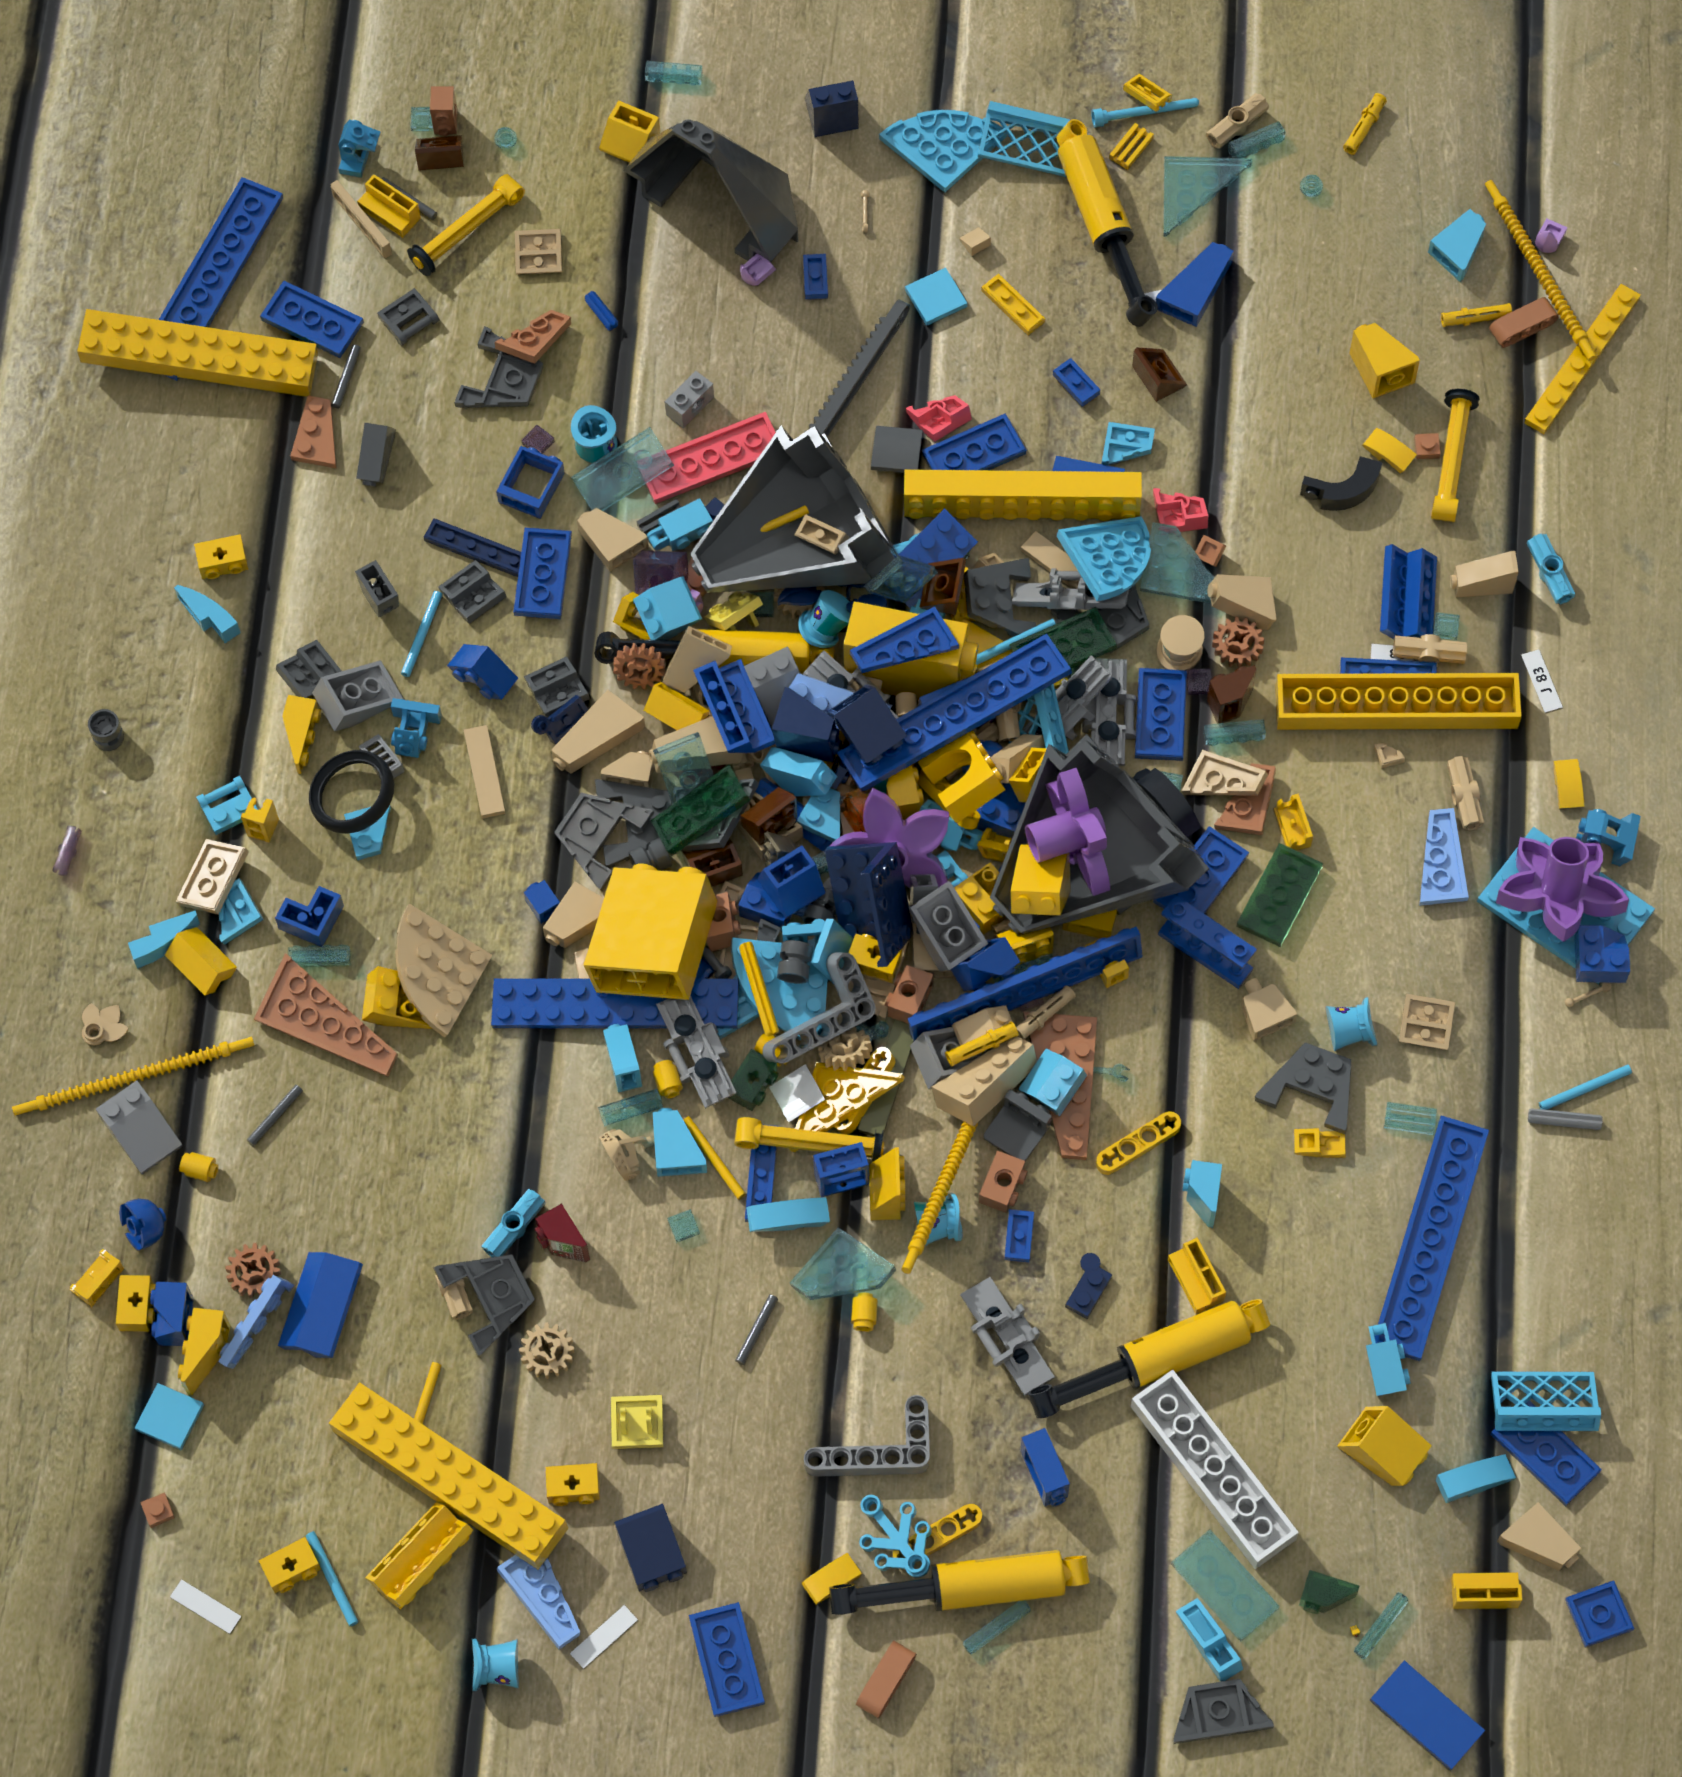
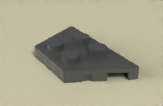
[1173,1679,1274,1744]

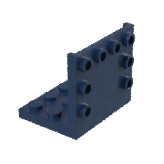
[825,842,914,967]

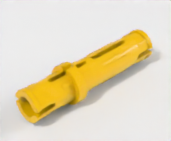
[1343,93,1387,155]
[1441,303,1512,327]
[945,1021,1019,1066]

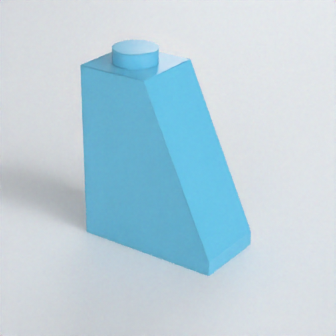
[1428,209,1486,282]
[760,747,837,796]
[603,1024,642,1093]
[653,1108,707,1177]

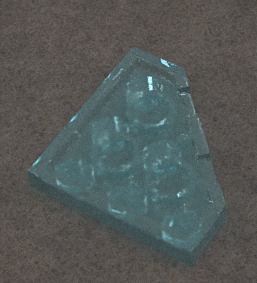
[1140,522,1214,603]
[790,1227,896,1300]

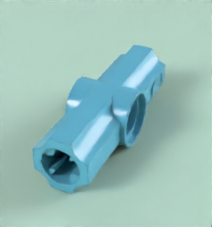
[1527,533,1575,605]
[481,1189,546,1257]

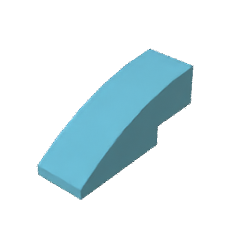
[174,585,241,643]
[128,911,200,969]
[746,1197,830,1232]
[1436,1454,1516,1503]
[1176,1598,1243,1682]

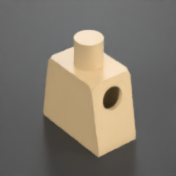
[1241,978,1297,1041]

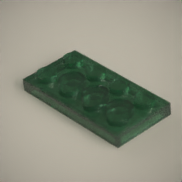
[1010,607,1117,669]
[651,765,751,856]
[1236,843,1323,947]

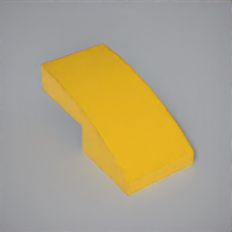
[1362,428,1417,473]
[1553,759,1584,809]
[1294,1128,1346,1158]
[802,1553,862,1605]

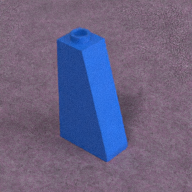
[1156,242,1234,327]

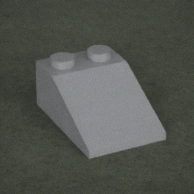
[744,646,801,727]
[312,660,403,731]
[909,881,988,971]
[910,1027,993,1089]
[96,1080,183,1174]

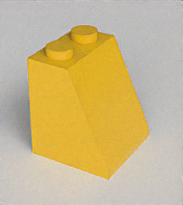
[1349,323,1420,399]
[1011,844,1071,915]
[1337,1406,1432,1486]

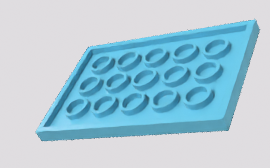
[1477,827,1655,985]

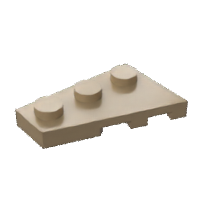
[1181,750,1268,796]

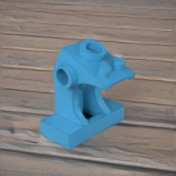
[338,119,381,178]
[391,698,442,758]
[1576,809,1641,866]

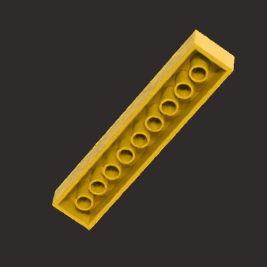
[77,309,318,397]
[904,470,1142,521]
[1275,673,1521,730]
[329,1382,569,1570]

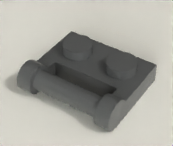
[377,288,440,346]

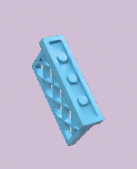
[978,101,1070,177]
[1009,684,1069,754]
[1491,1372,1601,1431]

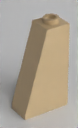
[551,690,645,774]
[649,716,743,773]

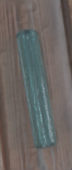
[1354,1592,1409,1659]
[963,1600,1031,1654]

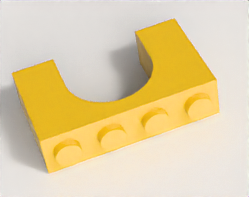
[917,730,1005,823]

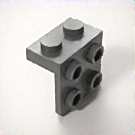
[984,1089,1052,1161]

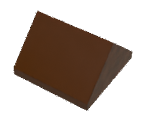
[415,135,464,171]
[1132,347,1187,402]
[919,558,967,615]

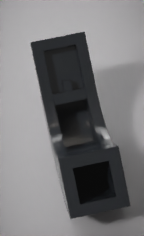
[1300,456,1383,511]
[1132,768,1201,838]

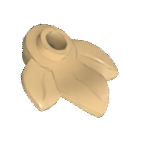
[82,1003,128,1045]

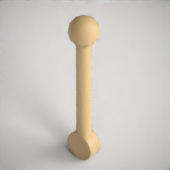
[861,190,870,233]
[1565,982,1611,1007]

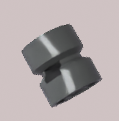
[88,709,124,751]
[628,838,672,871]
[802,888,837,924]
[777,940,813,984]

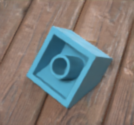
[633,576,702,640]
[1018,1049,1087,1116]
[1182,1160,1222,1228]

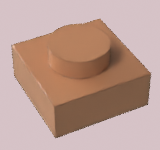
[1414,433,1440,459]
[1193,535,1226,567]
[140,1492,175,1528]

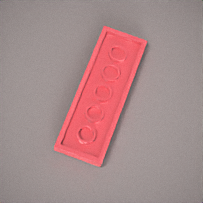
[636,411,776,504]

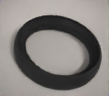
[309,750,394,834]

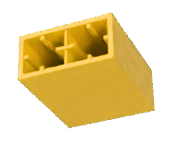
[843,602,979,700]
[584,864,718,1000]

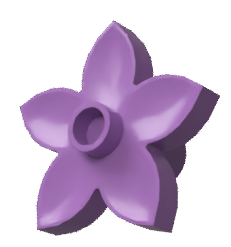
[1025,768,1111,896]
[830,788,949,888]
[1496,837,1629,942]

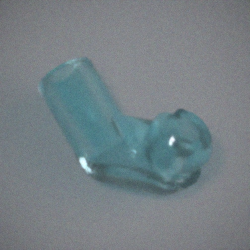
[851,1021,889,1041]

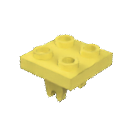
[704,591,763,631]
[611,1395,663,1449]

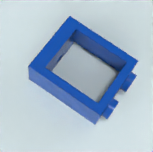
[496,446,565,519]
[813,1142,869,1198]
[1020,1428,1070,1507]

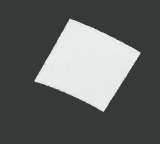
[769,1064,825,1123]

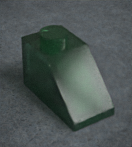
[1299,1570,1360,1614]

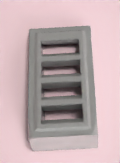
[358,734,405,779]

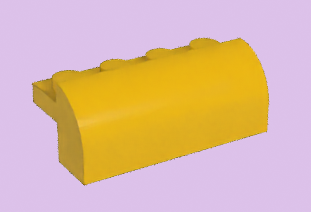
[365,1502,473,1610]

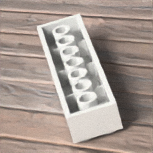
[1131,1370,1299,1570]

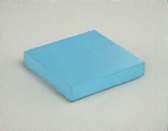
[905,268,967,326]
[811,919,853,984]
[135,1383,204,1450]

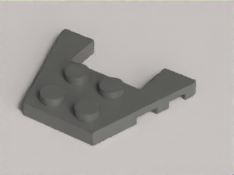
[454,326,543,408]
[964,558,1038,644]
[1051,584,1149,653]
[595,779,676,869]
[673,779,759,851]
[554,793,654,891]
[1255,1042,1351,1134]
[433,1255,535,1356]

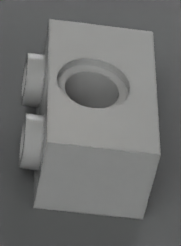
[665,371,714,428]

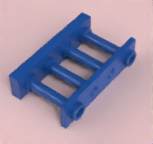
[1158,895,1257,989]

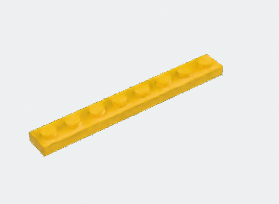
[1524,284,1641,434]

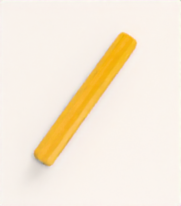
[739,942,779,1036]

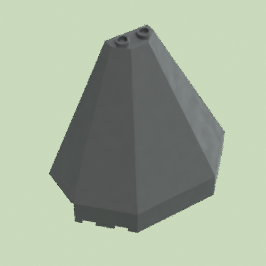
[623,119,798,262]
[690,425,900,593]
[990,734,1209,935]

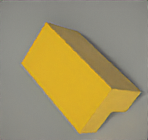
[357,174,421,238]
[643,682,710,730]
[165,927,237,995]
[1168,1237,1226,1314]
[1451,1572,1522,1609]

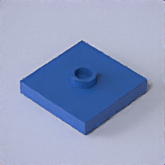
[1565,1580,1635,1648]

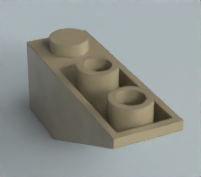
[763,832,797,867]

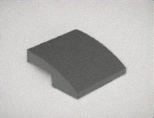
[871,426,923,473]
[438,560,507,624]
[276,640,342,699]
[524,656,590,718]

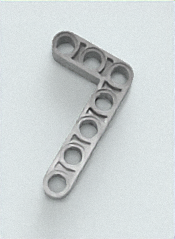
[763,952,876,1063]
[804,1395,930,1477]

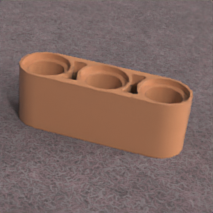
[1489,297,1559,348]
[856,1641,917,1719]

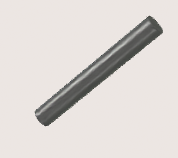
[381,177,438,220]
[331,344,361,409]
[247,1085,303,1146]
[735,1294,778,1365]

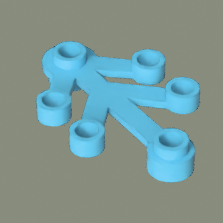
[859,1495,932,1578]

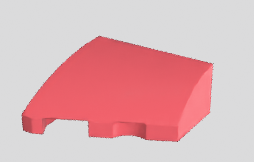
[906,395,972,442]
[1153,488,1208,535]

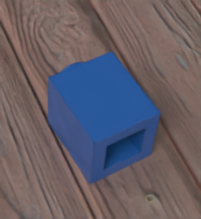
[524,880,560,924]

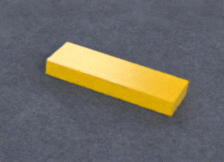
[981,273,1045,336]

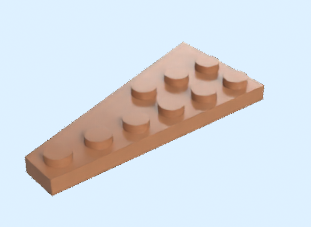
[254,953,398,1077]
[1023,1011,1097,1160]

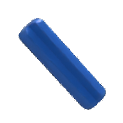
[585,291,618,331]

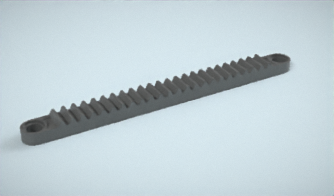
[804,299,910,438]

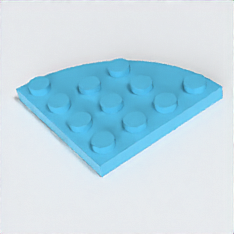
[879,110,1007,193]
[1057,516,1151,602]
[731,938,828,1040]

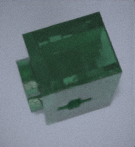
[728,1049,779,1111]

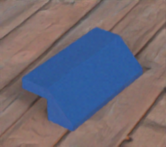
[1380,544,1437,639]
[693,659,775,753]
[278,1252,363,1358]

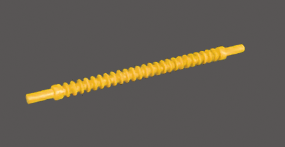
[1485,180,1597,362]
[12,1037,255,1116]
[901,1121,978,1274]

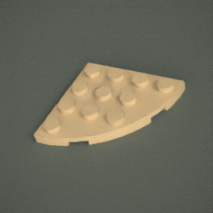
[395,904,492,1037]

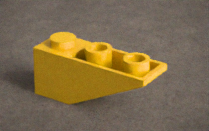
[282,695,321,774]

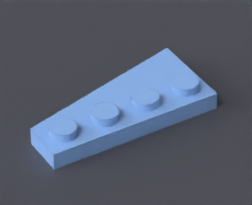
[789,673,893,730]
[1419,808,1469,906]
[218,1275,294,1369]
[497,1555,580,1650]

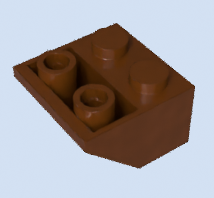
[1207,665,1256,725]
[740,787,797,846]
[680,838,743,887]

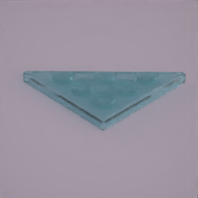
[1163,156,1252,237]

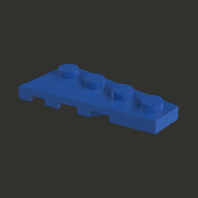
[850,607,959,673]

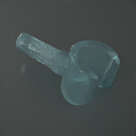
[1093,1063,1130,1082]

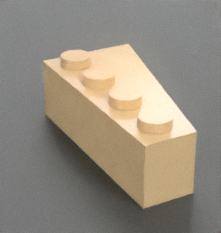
[932,1036,1037,1126]

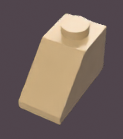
[601,751,655,788]
[952,1006,1013,1046]

